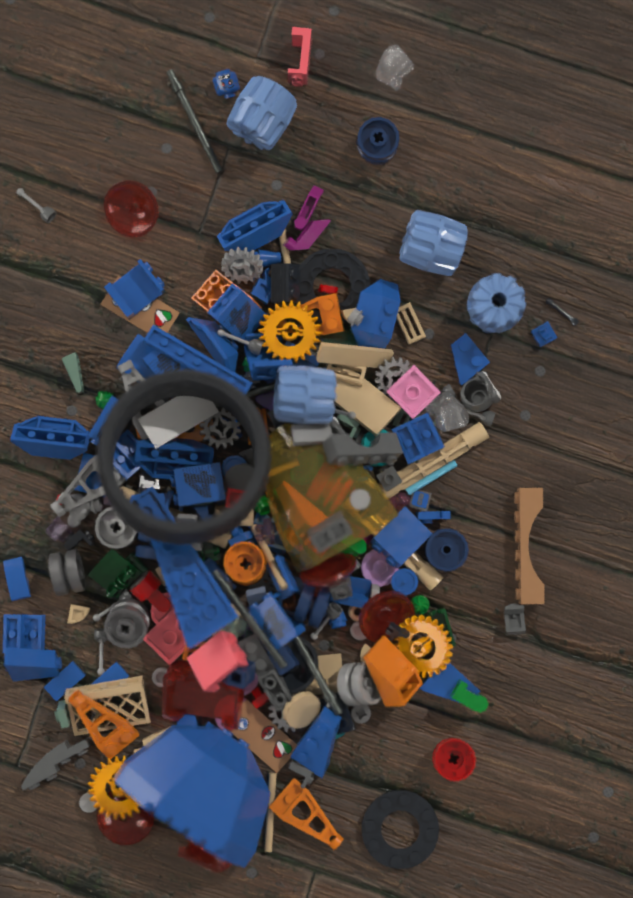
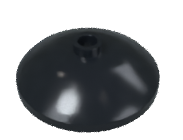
[282,637,319,693]

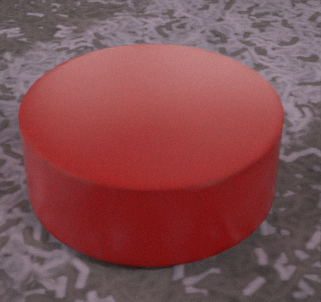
[319,284,338,294]

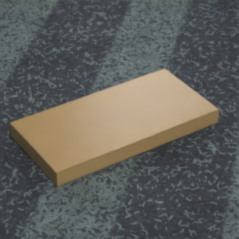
[334,366,401,437]

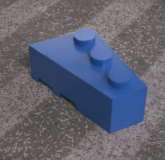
[290,706,341,778]

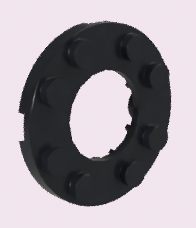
[299,249,370,323]
[362,789,439,869]

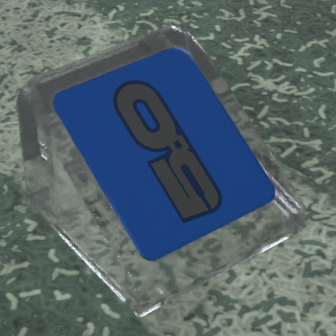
[408,490,432,512]

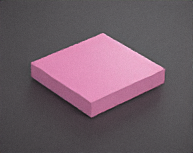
[386,365,441,419]

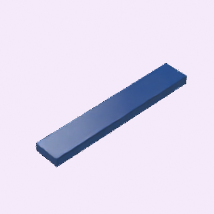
[143,325,253,395]

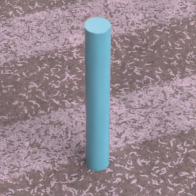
[405,460,457,495]

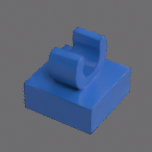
[530,321,557,348]
[228,526,254,546]

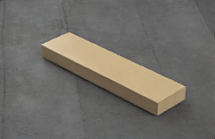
[316,342,394,368]

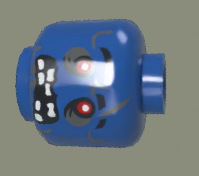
[213,69,240,99]

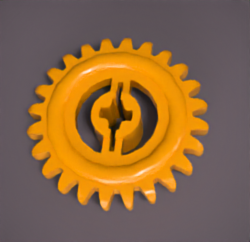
[258,300,322,363]
[394,614,453,678]
[88,755,144,820]

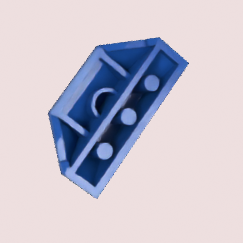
[217,200,293,252]
[351,279,401,349]
[186,317,239,373]
[10,416,90,460]
[135,438,214,479]

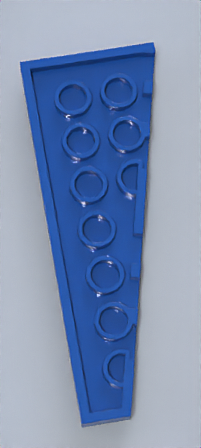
[136,486,239,650]

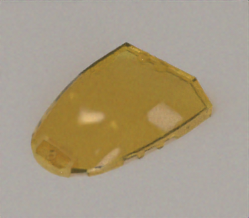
[265,423,399,573]

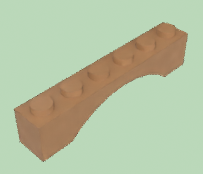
[514,488,544,604]

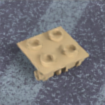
[306,653,342,695]

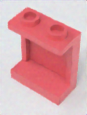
[288,27,312,87]
[187,630,248,692]

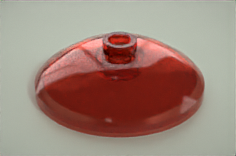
[104,180,159,237]
[300,553,357,588]
[359,591,415,643]
[97,787,155,845]

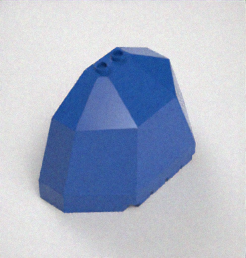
[114,725,271,868]

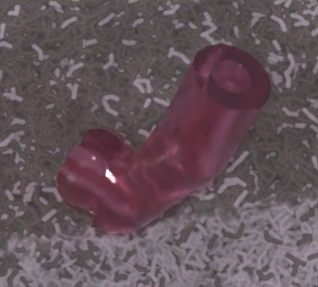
[384,492,410,516]

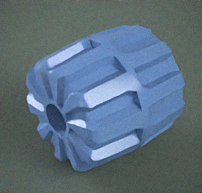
[227,76,297,150]
[399,210,468,276]
[467,273,526,333]
[273,366,337,425]

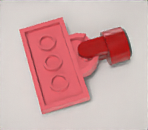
[130,570,185,665]

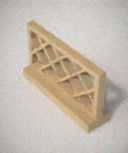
[64,676,151,736]

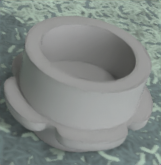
[347,308,364,327]

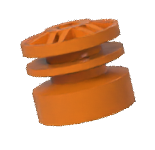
[224,542,267,586]

